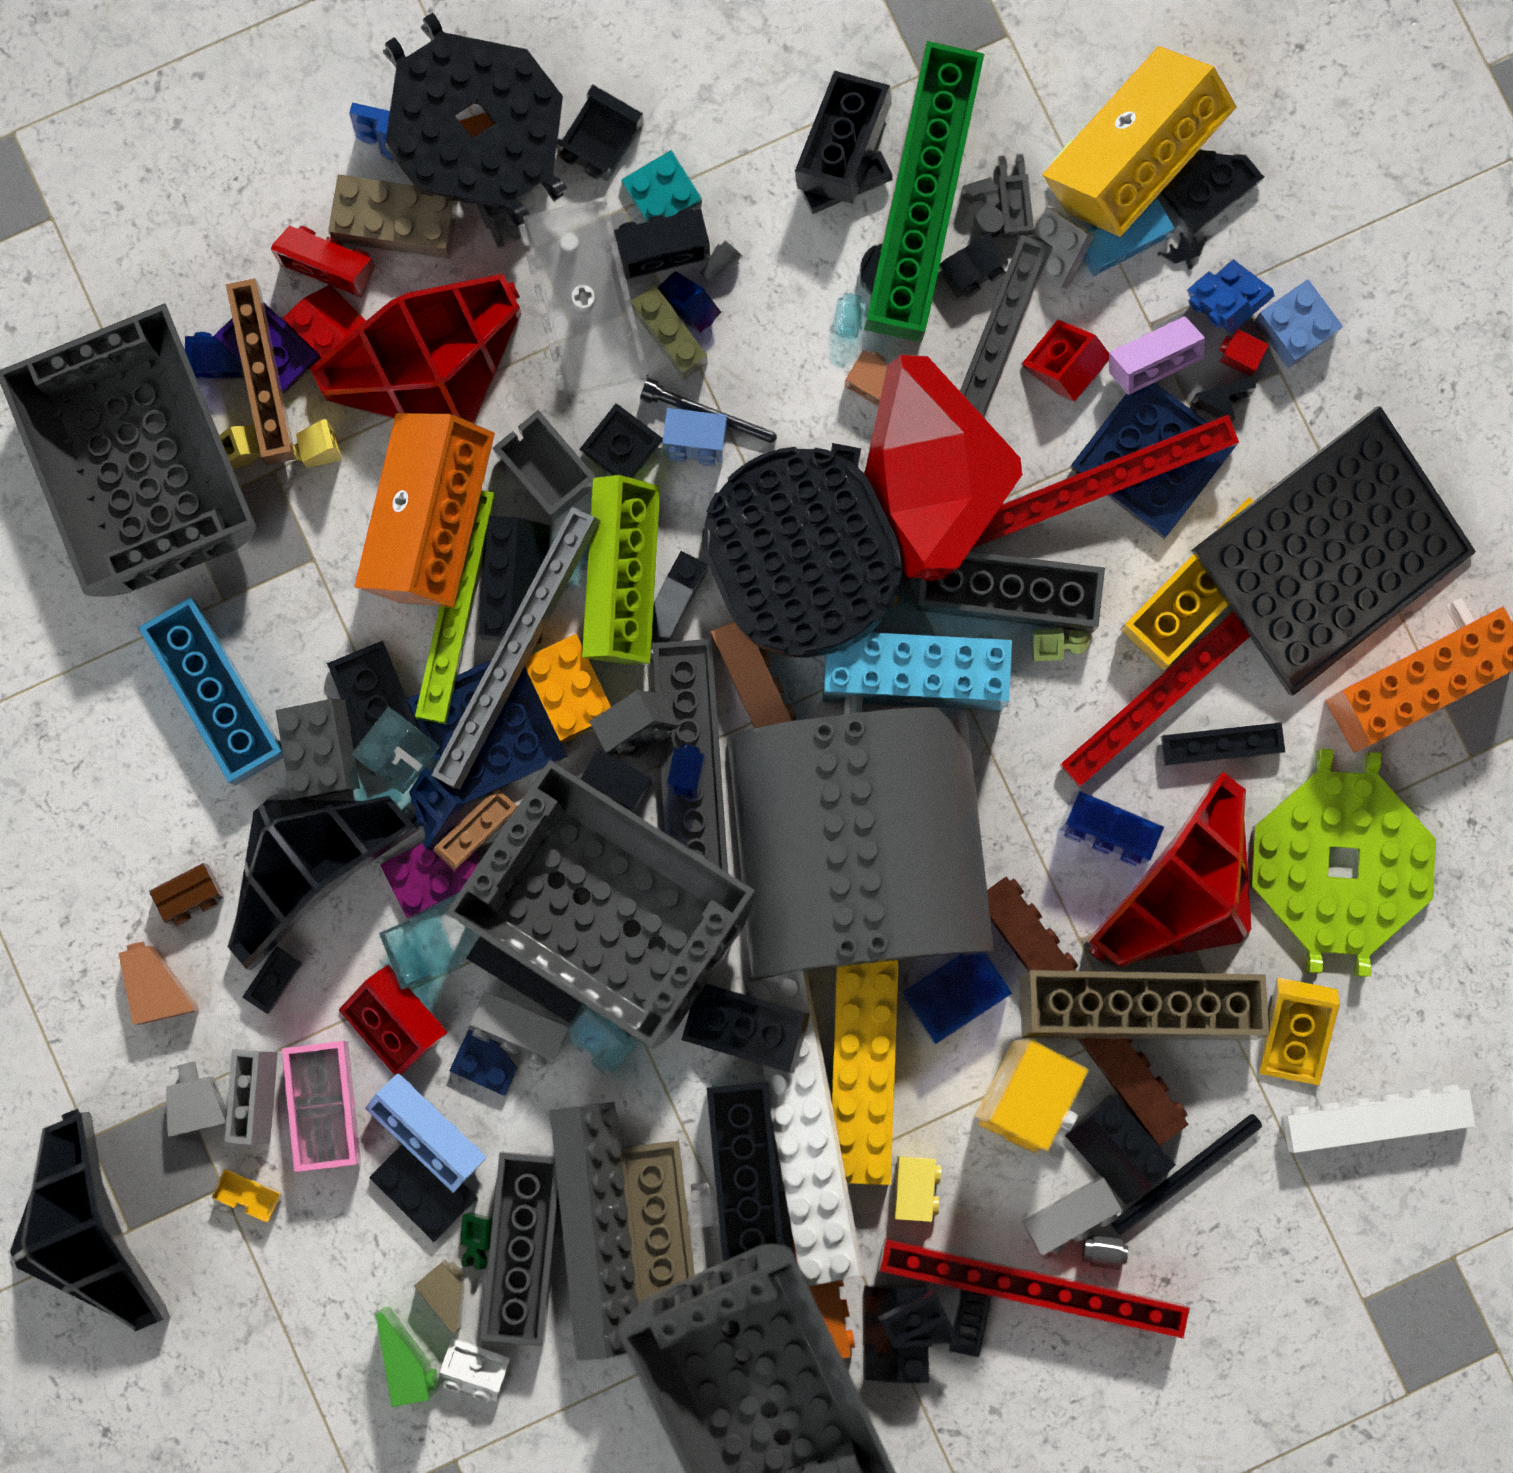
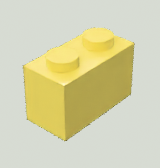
[894,1156,941,1222]

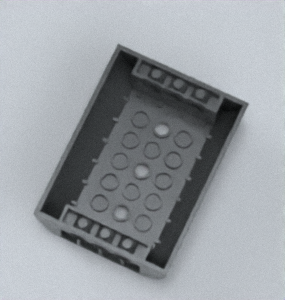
[0,303,256,597]

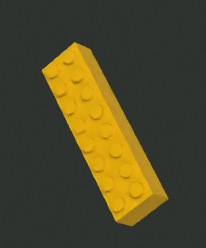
[831,960,899,1185]

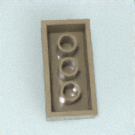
[328,174,459,259]

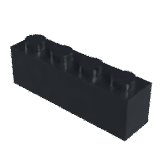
[466,936,583,1023]

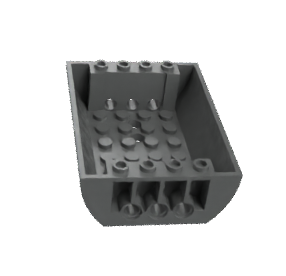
[446,760,755,1049]
[618,1244,896,1473]

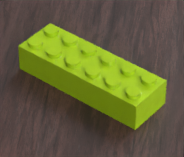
[582,475,660,665]

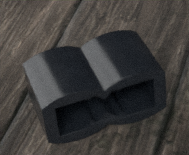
[939,233,1008,298]

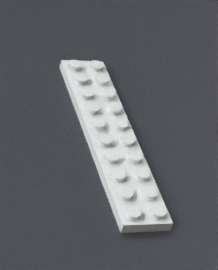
[747,970,864,1286]

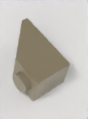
[414,1259,465,1334]

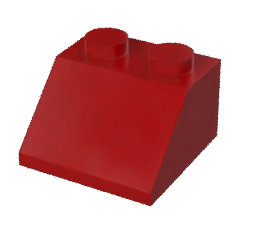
[283,285,366,359]
[1021,319,1109,401]

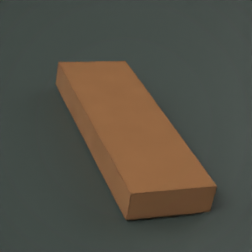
[433,789,518,871]

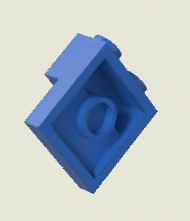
[349,102,395,161]
[1187,259,1275,334]

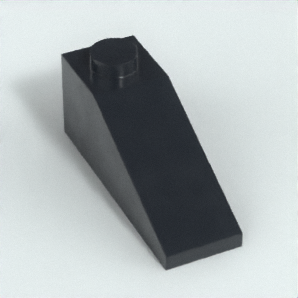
[651,550,708,643]

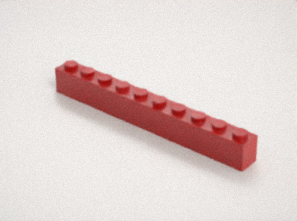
[878,1238,1190,1339]

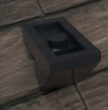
[1192,376,1256,423]

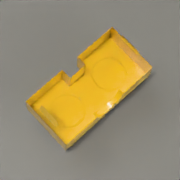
[211,1169,282,1223]

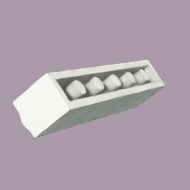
[1282,1084,1476,1153]

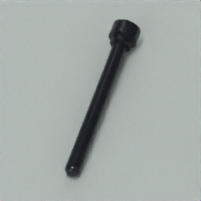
[640,377,777,443]

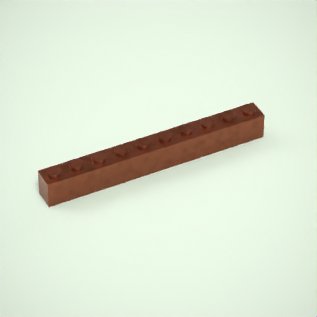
[987,876,1189,1146]

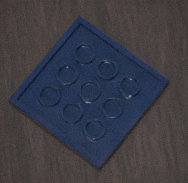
[1069,382,1238,539]
[407,659,567,805]

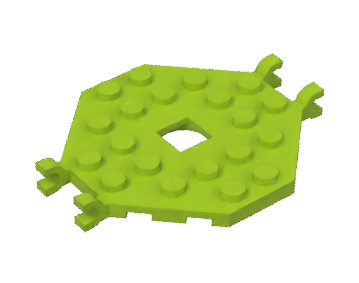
[1250,748,1436,977]

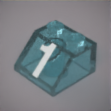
[351,706,441,795]

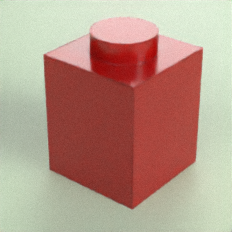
[1218,329,1269,377]

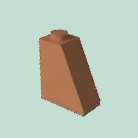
[118,942,199,1025]

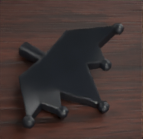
[1158,232,1208,270]

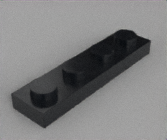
[1161,722,1286,766]

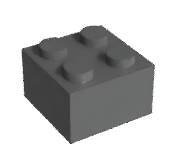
[590,689,680,758]

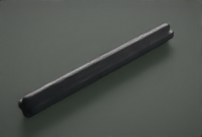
[1111,1114,1262,1235]

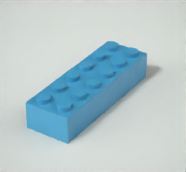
[138,597,283,786]

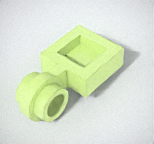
[1032,628,1090,661]

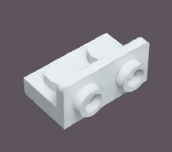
[439,1339,510,1402]

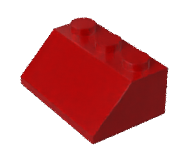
[271,225,375,298]
[339,964,448,1076]

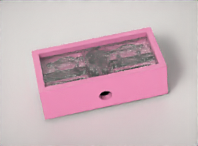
[282,1041,361,1172]

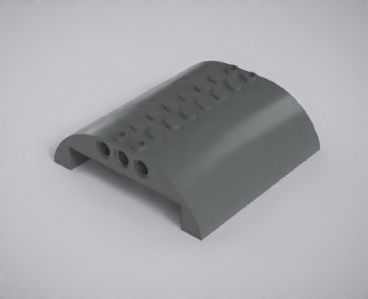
[728,707,994,979]

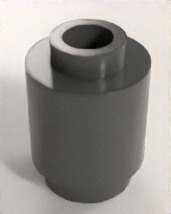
[1082,1235,1128,1270]

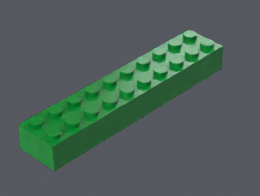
[864,41,985,343]

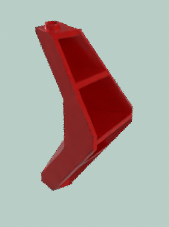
[310,274,521,424]
[864,355,1023,581]
[1085,772,1252,967]

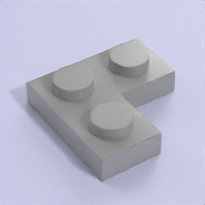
[1034,207,1094,289]

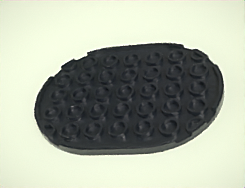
[702,447,903,658]

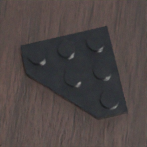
[1161,149,1264,234]

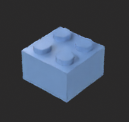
[1254,279,1343,369]
[662,408,727,466]

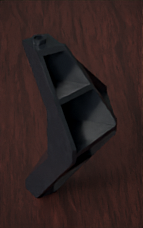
[227,795,419,970]
[10,1109,170,1332]

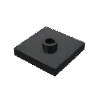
[580,403,663,479]

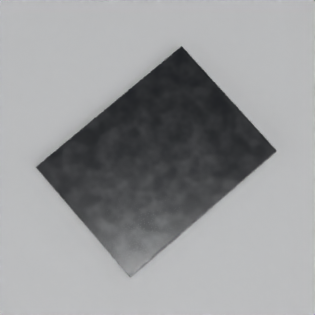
[1191,406,1476,696]

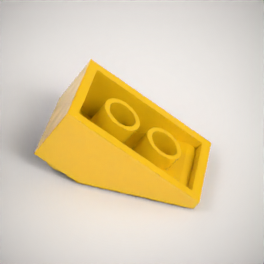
[1259,977,1340,1086]

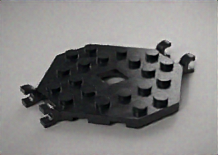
[383,12,567,227]

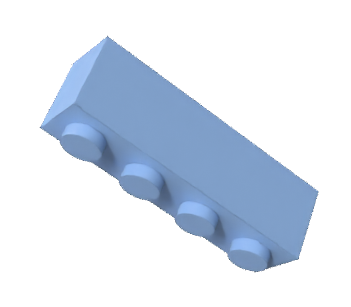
[365,1073,487,1193]

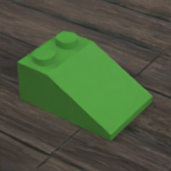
[375,1307,439,1407]

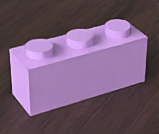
[1109,316,1205,395]

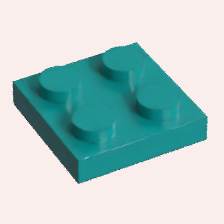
[621,150,702,222]

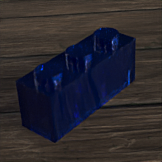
[667,744,706,798]

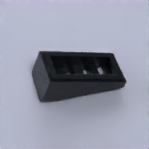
[949,1290,992,1357]

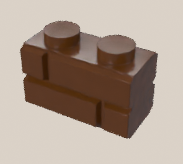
[149,863,224,926]

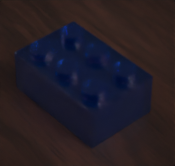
[1059,791,1164,867]
[900,953,1013,1044]

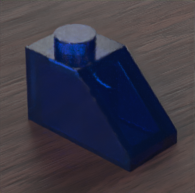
[657,271,722,333]
[185,332,245,378]

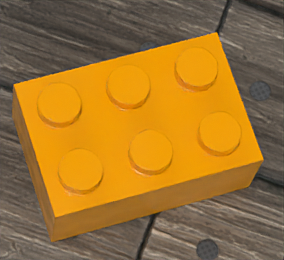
[525,634,611,744]

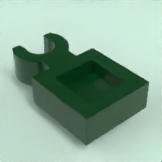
[460,1213,493,1270]

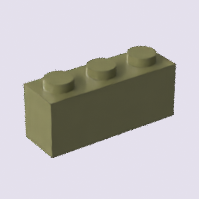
[631,285,708,380]

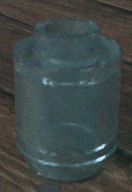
[833,293,866,339]

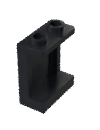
[557,84,644,181]

